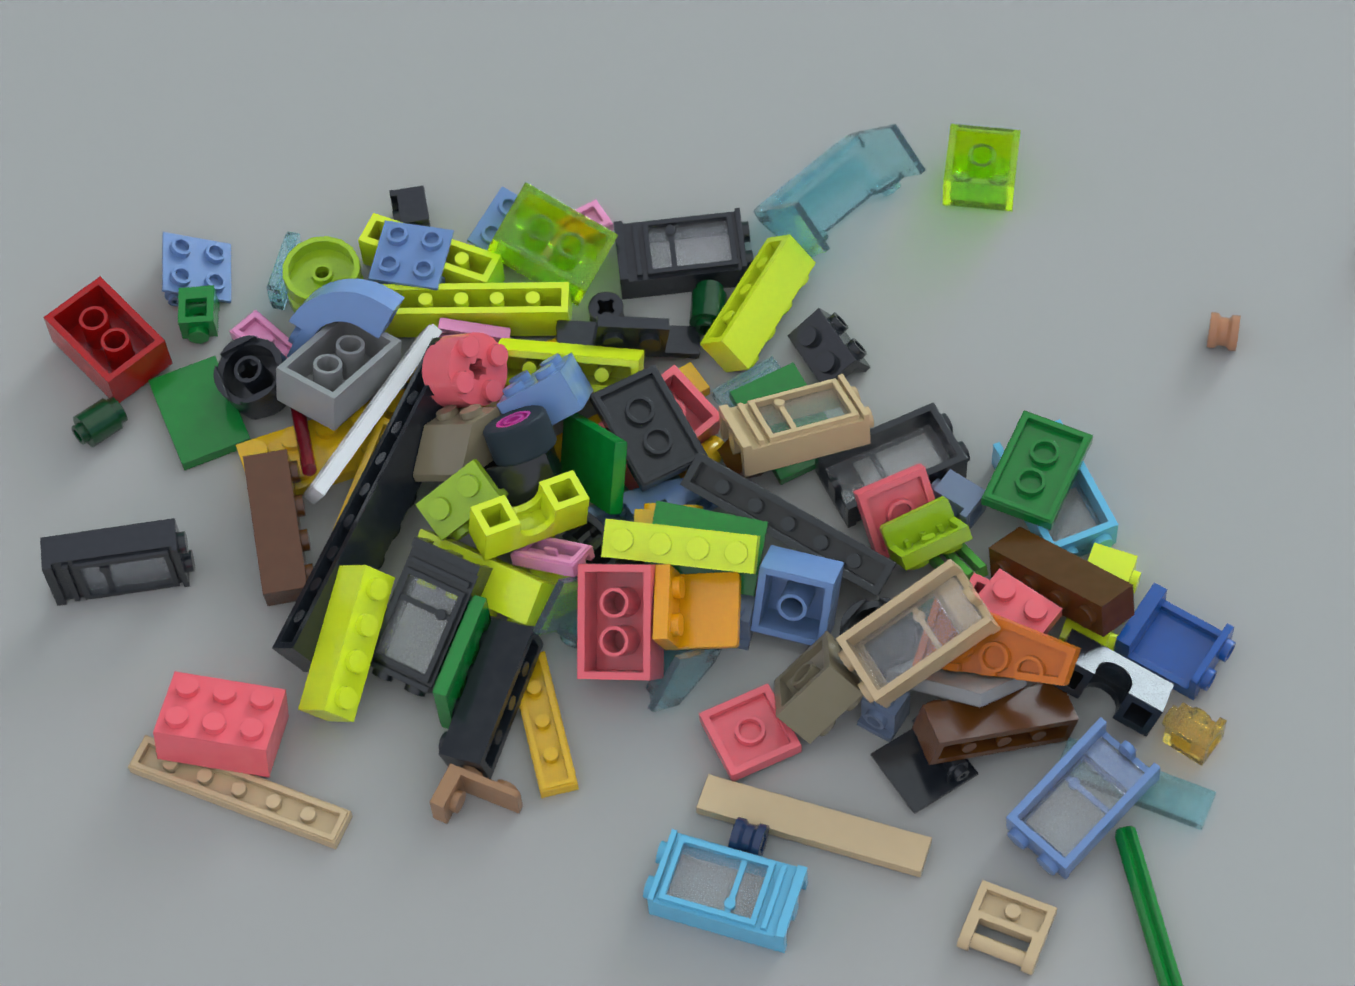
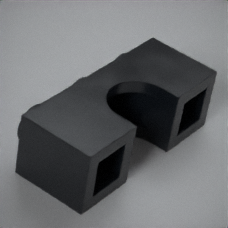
[1052,628,1174,737]

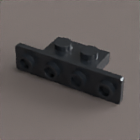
[556,315,700,359]

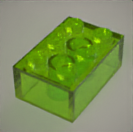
[487,182,618,306]

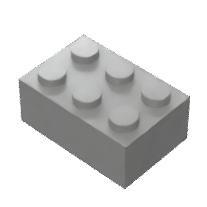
[276,322,401,431]

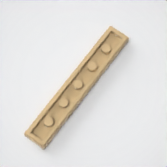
[128,735,353,849]
[696,774,932,878]

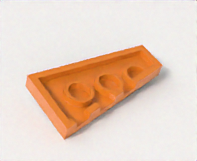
[912,594,1081,686]

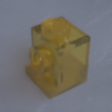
[1162,702,1227,766]

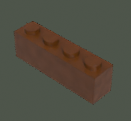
[243,449,314,606]
[989,526,1134,637]
[912,683,1079,765]

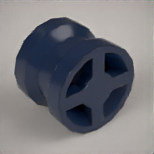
[728,817,770,857]

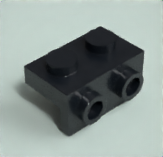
[787,308,871,382]

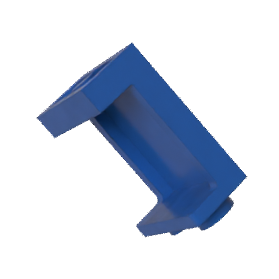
[1114,582,1236,701]

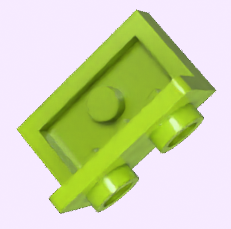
[415,459,509,541]
[879,496,973,571]

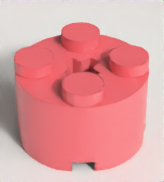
[422,332,508,408]

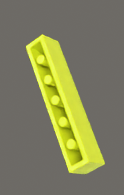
[382,282,572,337]

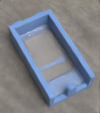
[1006,717,1161,880]

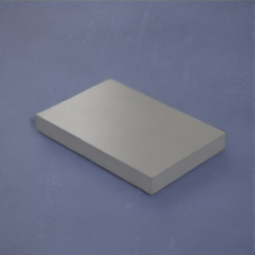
[887,658,1027,707]

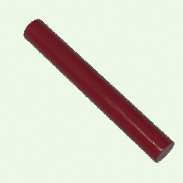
[290,407,317,476]

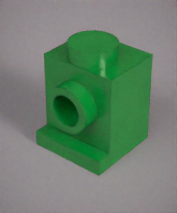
[178,285,220,344]

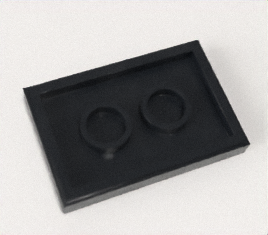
[589,364,708,492]

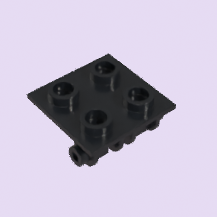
[870,715,978,814]

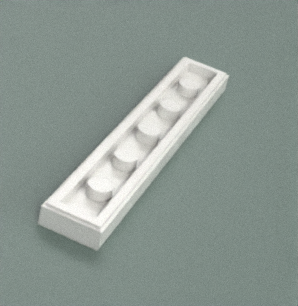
[304,324,442,505]

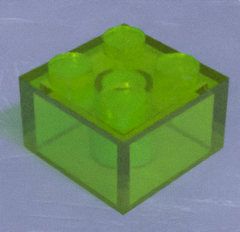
[942,124,1021,211]

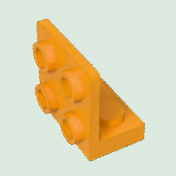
[653,564,741,650]

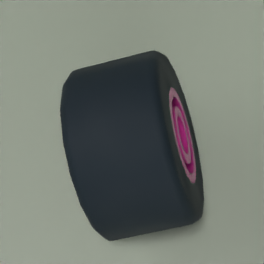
[483,405,557,467]

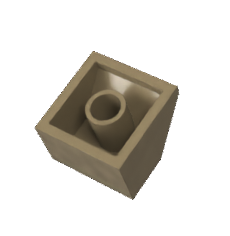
[413,404,501,482]
[774,631,863,744]

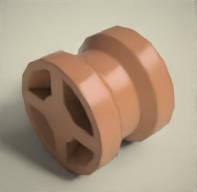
[1206,312,1241,351]

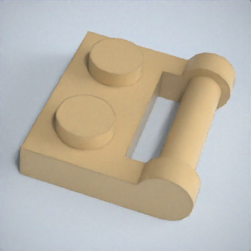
[957,880,1057,975]

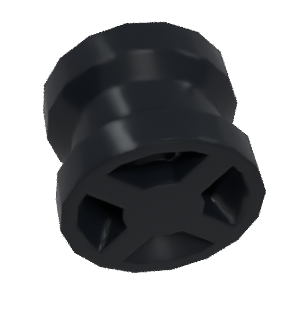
[588,292,624,322]

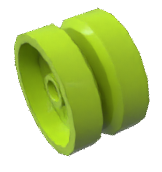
[282,236,364,327]

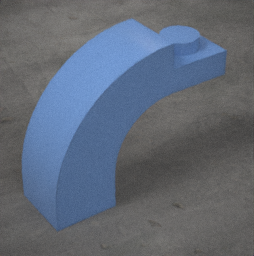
[286,279,405,357]

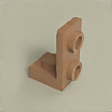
[429,763,523,824]

